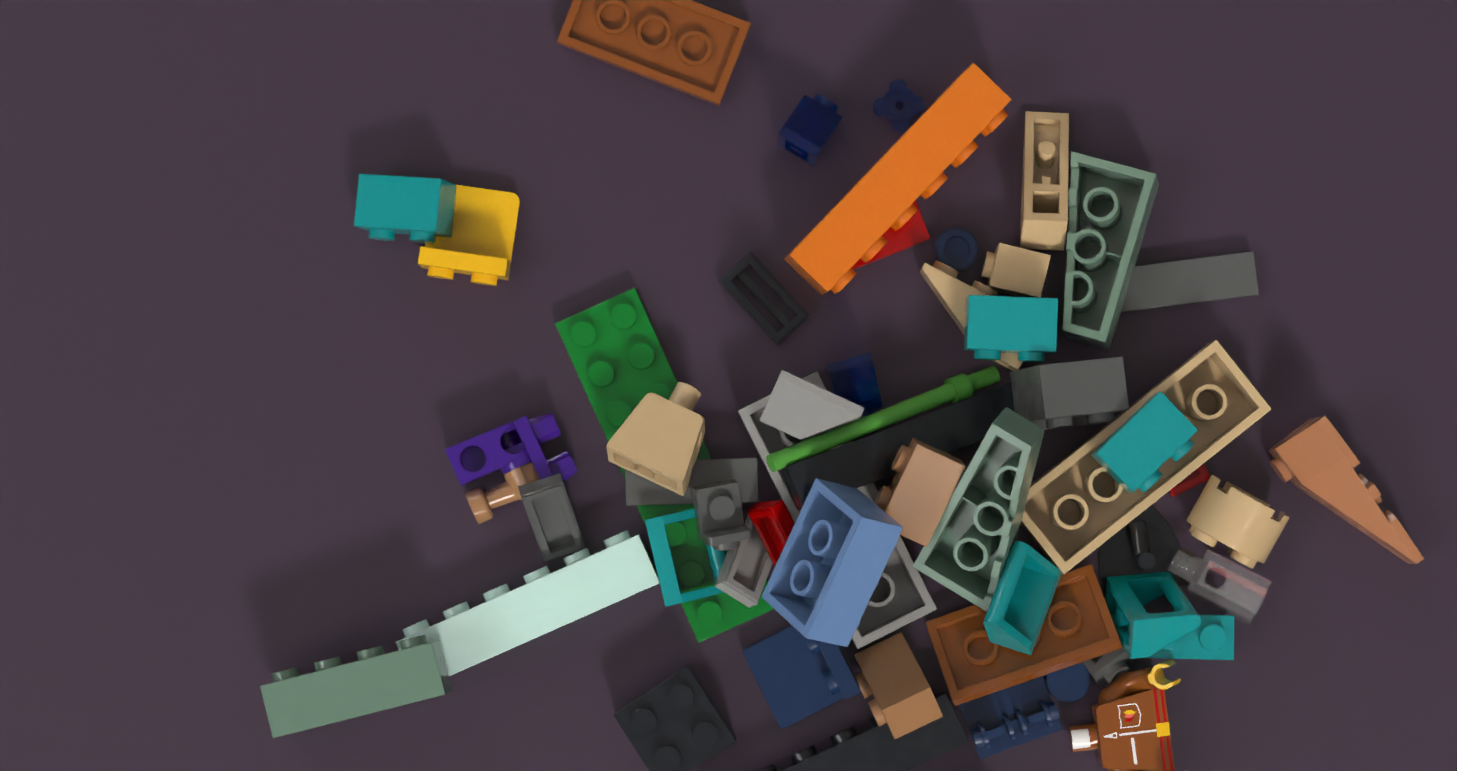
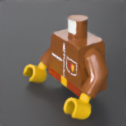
[1069,659,1187,771]

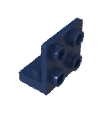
[743,626,861,728]

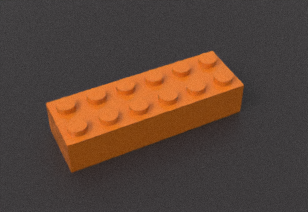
[784,63,1012,295]

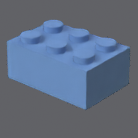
[762,478,903,647]

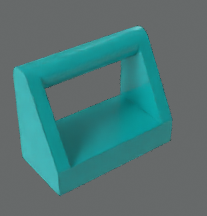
[645,509,726,607]
[983,541,1061,655]
[1105,572,1202,659]

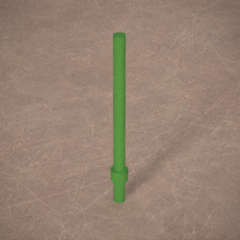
[766,366,1000,472]

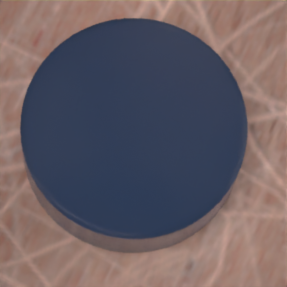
[934,227,979,272]
[1045,663,1090,702]

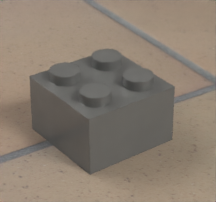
[1010,356,1129,430]

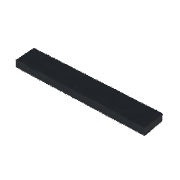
[782,383,1014,511]

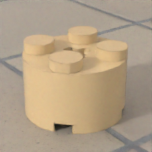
[1186,474,1290,569]

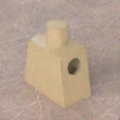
[606,382,705,496]

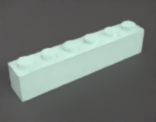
[396,530,659,676]

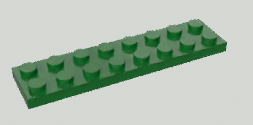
[555,288,774,643]

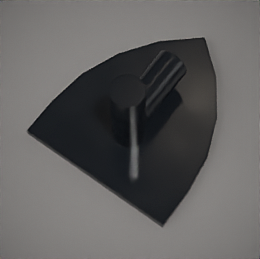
[1098,505,1189,598]

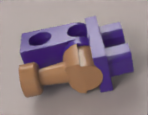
[445,413,578,524]

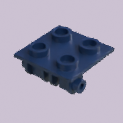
[960,676,1063,759]

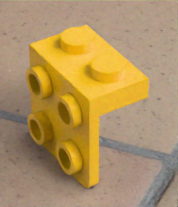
[418,184,520,286]

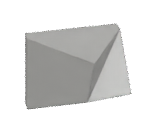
[759,370,864,441]

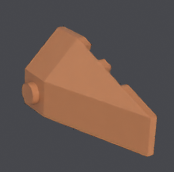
[1268,416,1424,564]

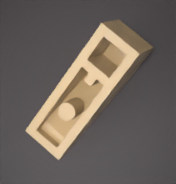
[1020,111,1069,251]

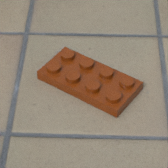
[557,0,751,106]
[925,564,1122,706]

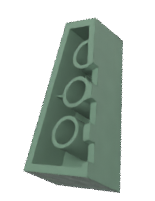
[1063,151,1159,350]
[912,407,1045,611]
[260,635,453,738]

